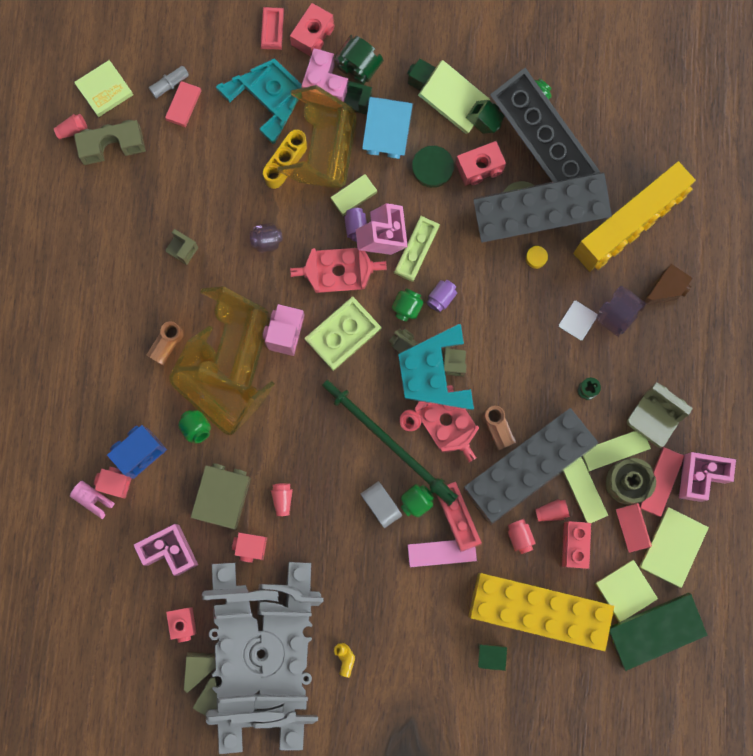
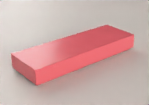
[640,447,684,517]
[437,482,482,552]

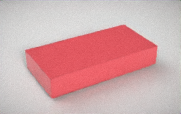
[261,7,284,50]
[165,81,201,128]
[616,503,652,553]

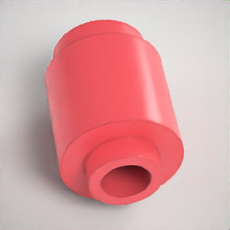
[507,519,536,554]

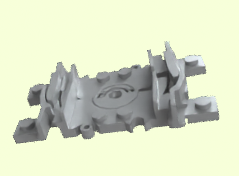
[202,562,323,754]

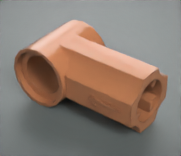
[146,321,184,365]
[482,406,516,450]

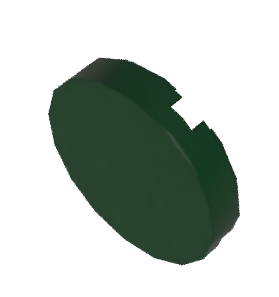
[412,146,454,188]

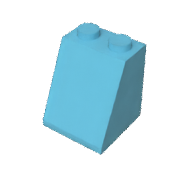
[362,97,413,159]

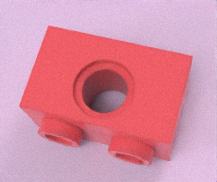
[290,3,335,57]
[455,141,506,186]
[562,521,591,569]

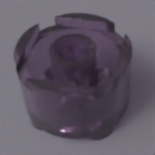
[596,286,647,338]

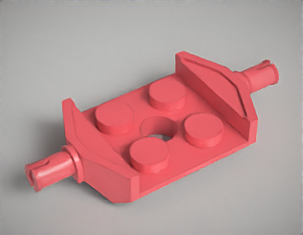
[290,248,387,293]
[414,385,479,463]

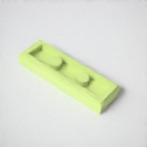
[394,216,440,282]
[583,431,651,472]
[563,457,608,523]

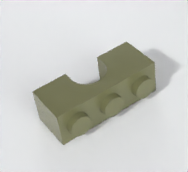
[74,120,146,165]

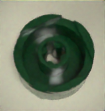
[335,35,384,85]

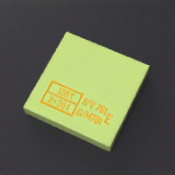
[74,60,133,117]

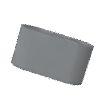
[360,481,402,528]

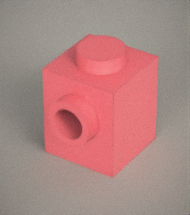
[94,467,132,499]
[232,533,267,563]
[166,607,197,643]

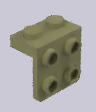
[627,382,693,448]

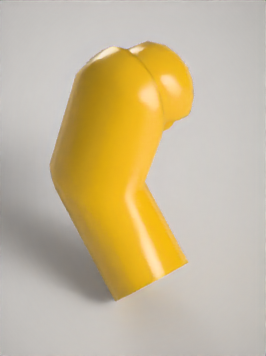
[334,643,355,678]

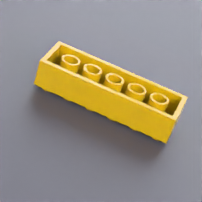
[573,161,696,272]
[468,573,614,651]

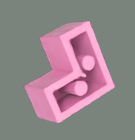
[302,48,348,108]
[356,203,407,255]
[263,304,304,356]
[679,452,736,502]
[134,524,198,576]

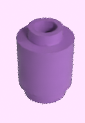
[344,208,367,241]
[426,280,457,313]

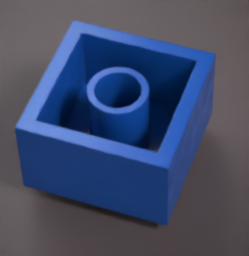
[107,425,167,479]

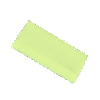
[331,174,377,216]

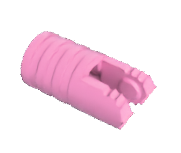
[70,481,115,519]

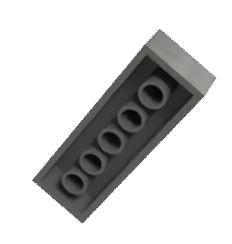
[490,68,600,182]
[473,172,612,242]
[464,408,599,526]

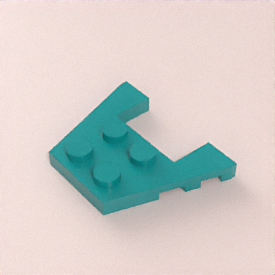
[216,58,302,145]
[398,324,474,410]

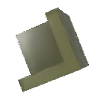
[166,229,198,265]
[443,347,466,377]

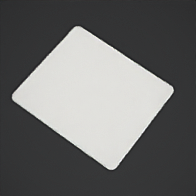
[559,301,598,340]

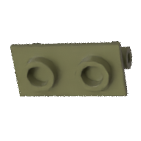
[389,329,419,353]

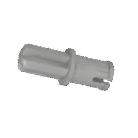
[148,66,189,99]

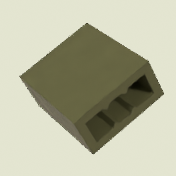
[191,463,251,530]

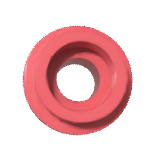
[400,410,421,431]

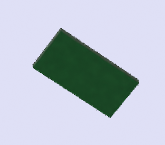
[609,592,708,671]

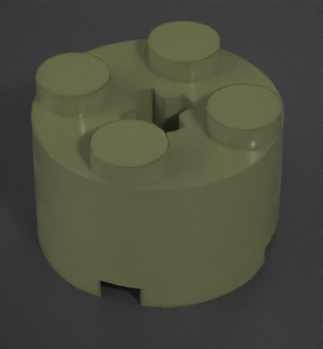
[606,458,656,505]

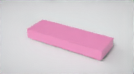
[408,540,477,567]

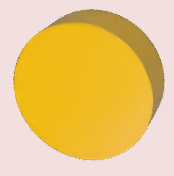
[525,246,548,269]

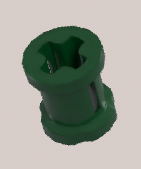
[577,377,601,400]

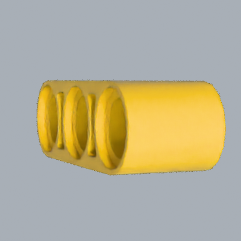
[263,130,307,189]

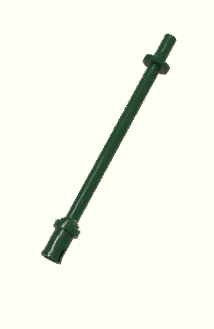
[322,380,458,506]

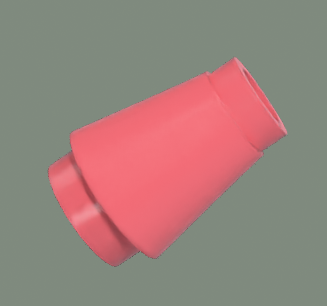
[54,114,88,139]
[270,483,293,516]
[535,499,570,522]

